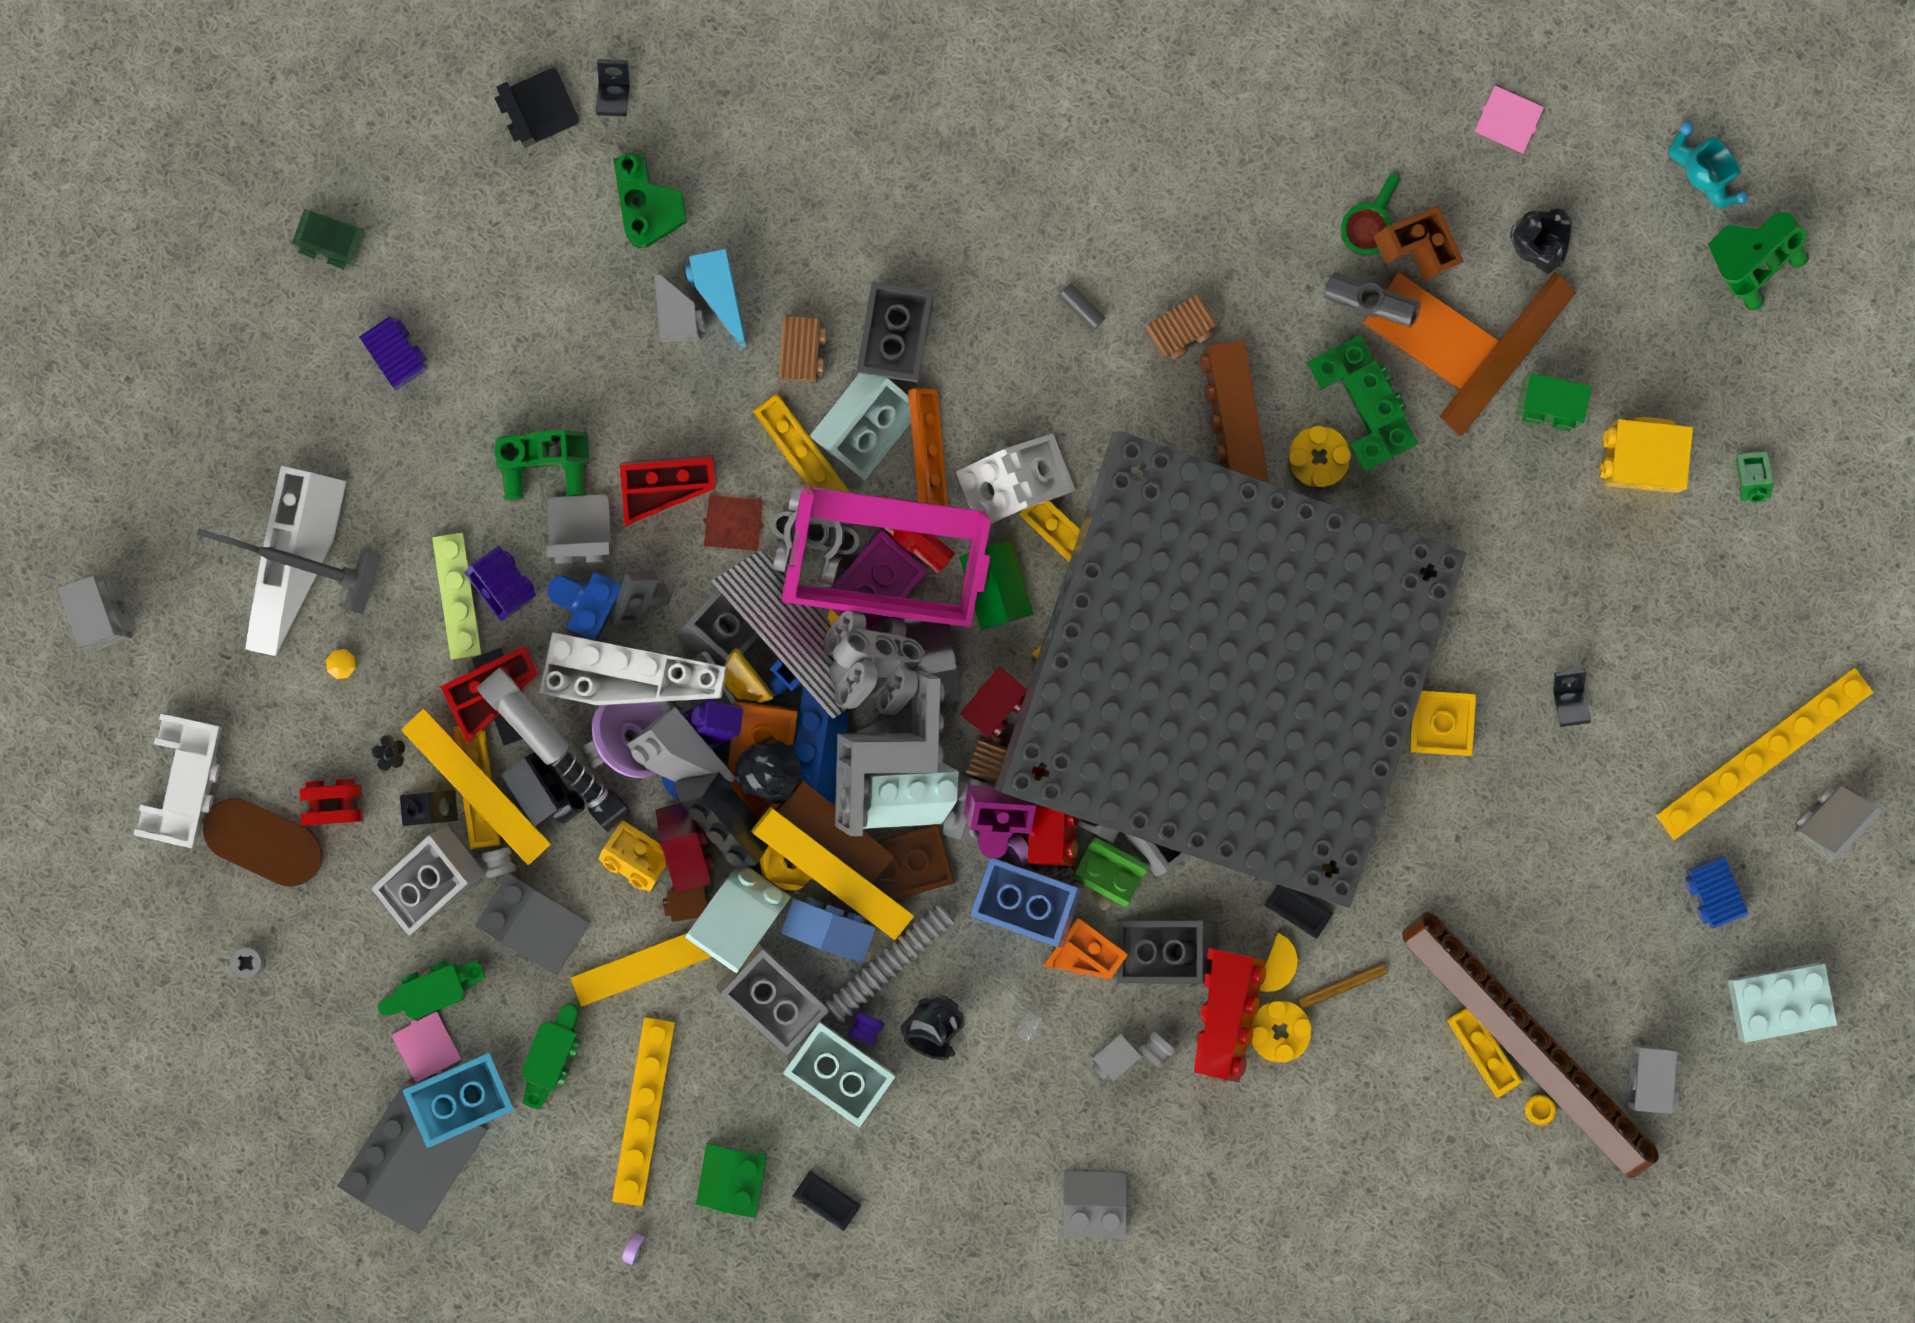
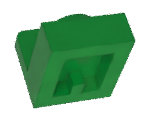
[1735,451,1774,503]

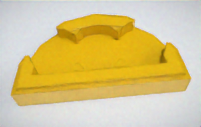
[724,648,773,703]
[1260,932,1298,992]

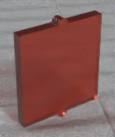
[703,495,763,551]

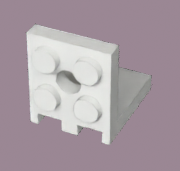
[956,434,1076,525]

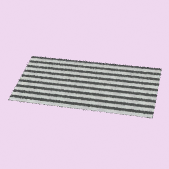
[711,550,875,719]

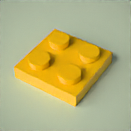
[1409,691,1476,756]

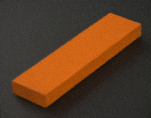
[908,388,948,506]

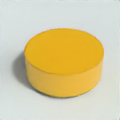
[1524,1094,1556,1126]

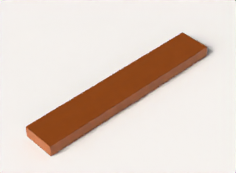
[1439,272,1577,437]

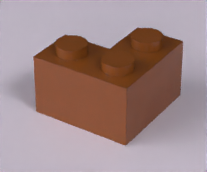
[1373,205,1464,281]

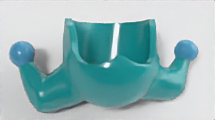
[1668,121,1749,208]

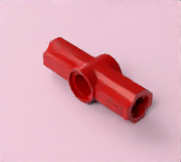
[882,494,955,574]

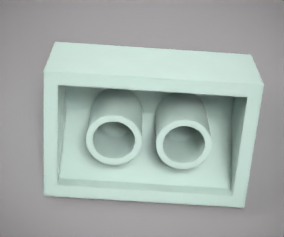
[810,373,911,481]
[863,762,959,829]

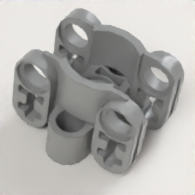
[772,481,861,585]
[823,611,925,715]

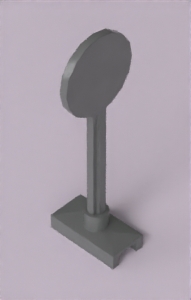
[197,529,381,614]

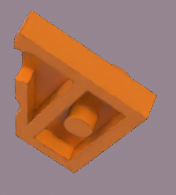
[1044,916,1129,979]

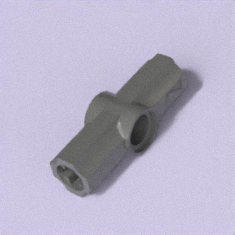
[1324,272,1421,328]

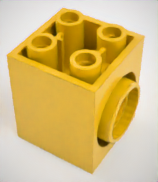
[1599,417,1693,493]

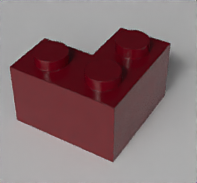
[959,666,1027,738]
[655,803,715,893]

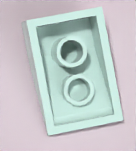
[685,866,791,973]

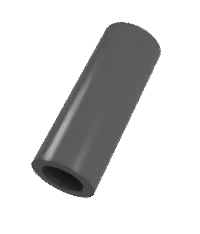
[1058,283,1106,331]

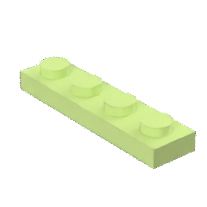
[432,532,482,660]

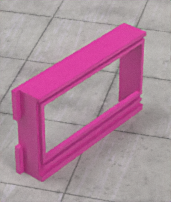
[781,486,991,627]

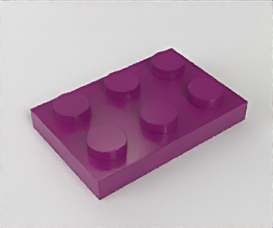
[830,530,927,631]

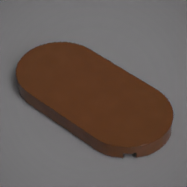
[203,799,323,887]

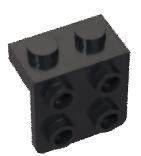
[494,68,579,148]

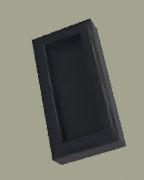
[1264,884,1333,939]
[792,1170,861,1231]

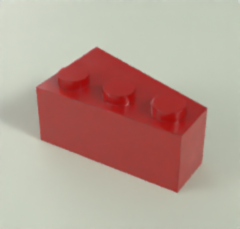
[619,455,717,527]
[440,646,542,743]

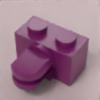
[963,785,1036,858]

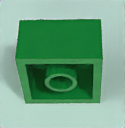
[1516,373,1592,432]

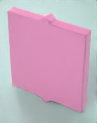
[1474,86,1544,154]
[391,1011,462,1083]

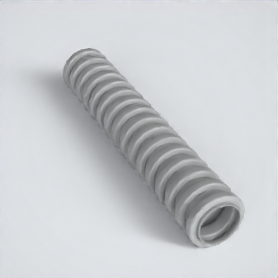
[825,903,955,1023]

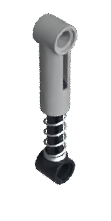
[476,667,631,832]

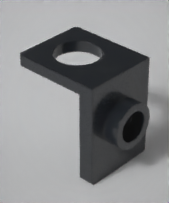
[596,59,630,116]
[1553,669,1591,727]
[400,790,458,826]

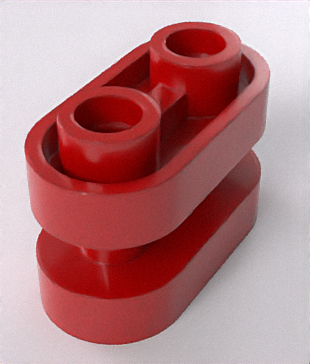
[299,779,364,826]

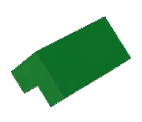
[959,541,1034,630]

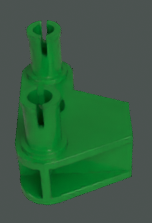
[613,153,687,248]
[1708,212,1809,310]
[494,430,589,500]

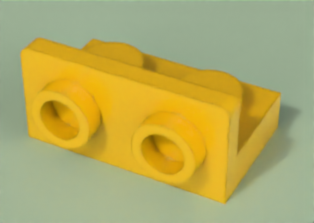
[598,820,667,892]

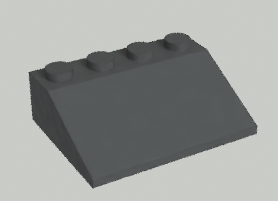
[337,1079,487,1234]

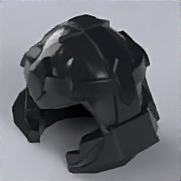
[1510,208,1572,274]
[735,736,801,804]
[901,996,965,1060]

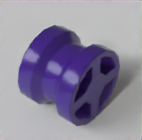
[847,1011,885,1046]

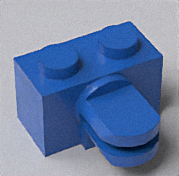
[547,572,621,641]

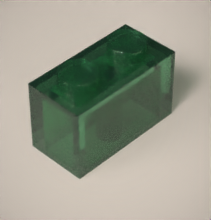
[292,209,366,270]

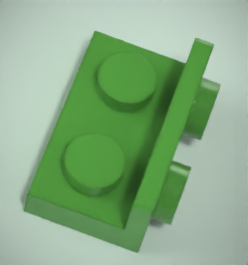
[1072,837,1149,907]

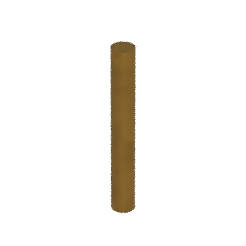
[1297,963,1388,1010]

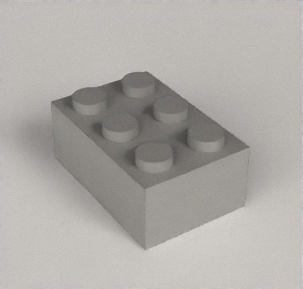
[57,575,133,650]

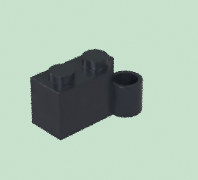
[501,752,585,827]

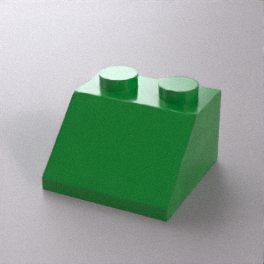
[696,1143,768,1218]

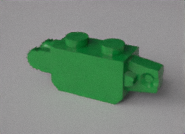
[377,960,486,1020]
[521,1003,582,1110]

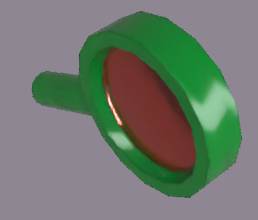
[1340,173,1401,256]

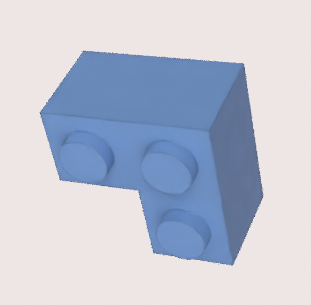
[781,896,876,963]

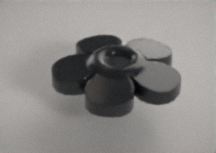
[372,735,405,771]

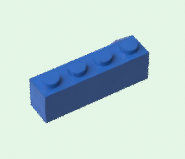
[794,686,849,805]

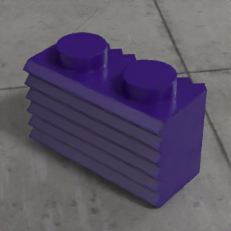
[359,316,427,390]
[464,546,536,622]
[682,699,743,749]

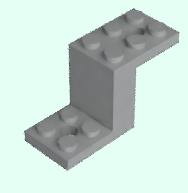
[835,671,945,836]

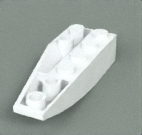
[245,466,347,656]
[539,632,728,706]

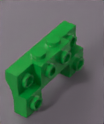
[1305,334,1418,473]

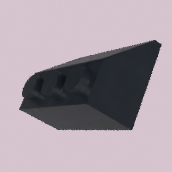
[675,772,769,869]

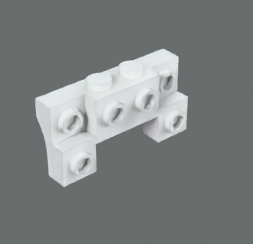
[133,714,222,848]

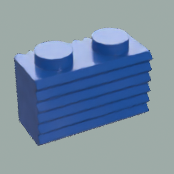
[1685,856,1749,928]

